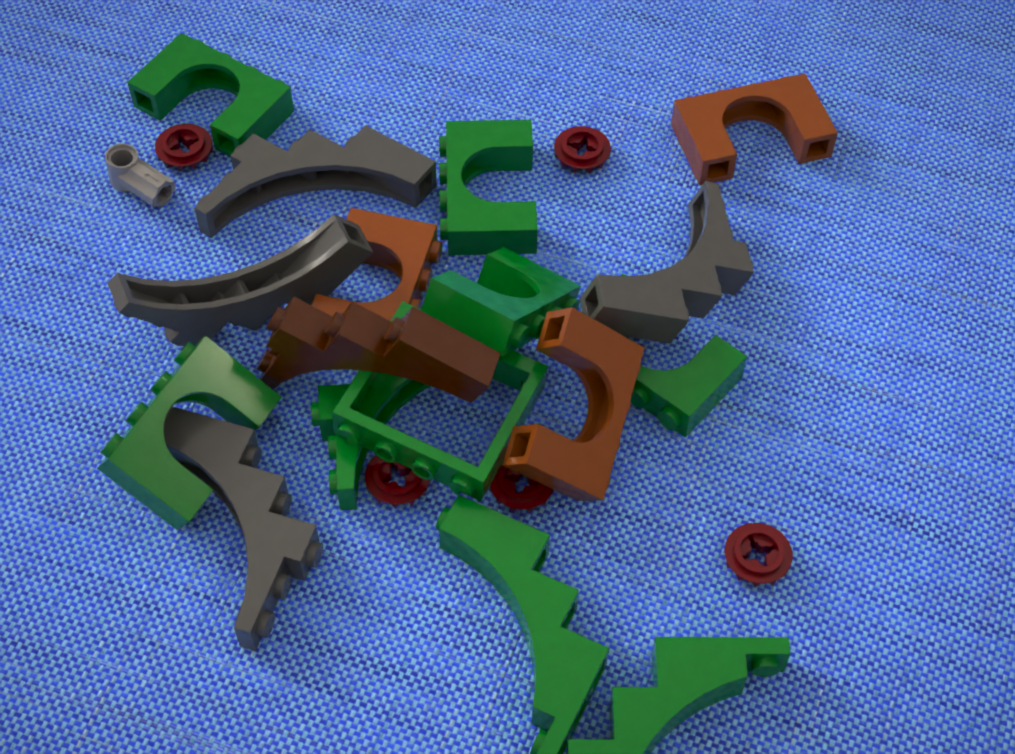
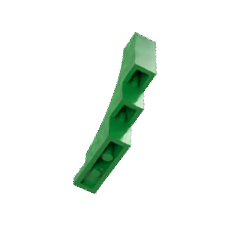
[436,495,609,754]
[566,637,791,754]

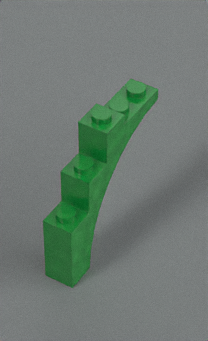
[311,370,431,510]

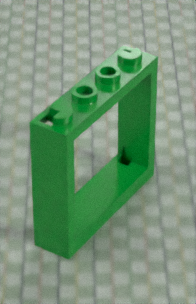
[332,301,548,501]

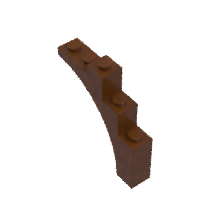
[256,297,501,403]

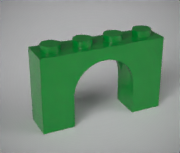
[127,33,294,157]
[439,120,538,255]
[421,247,581,357]
[620,274,747,438]
[97,336,282,530]

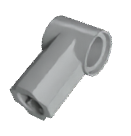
[105,143,176,208]

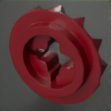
[155,124,213,172]
[554,126,611,174]
[365,455,431,509]
[490,465,554,513]
[724,523,793,587]

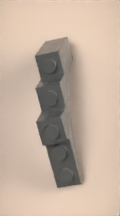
[194,125,437,238]
[580,181,754,343]
[107,214,373,346]
[163,406,323,651]

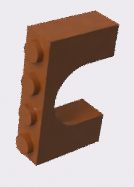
[671,73,838,186]
[311,208,443,321]
[502,307,645,501]

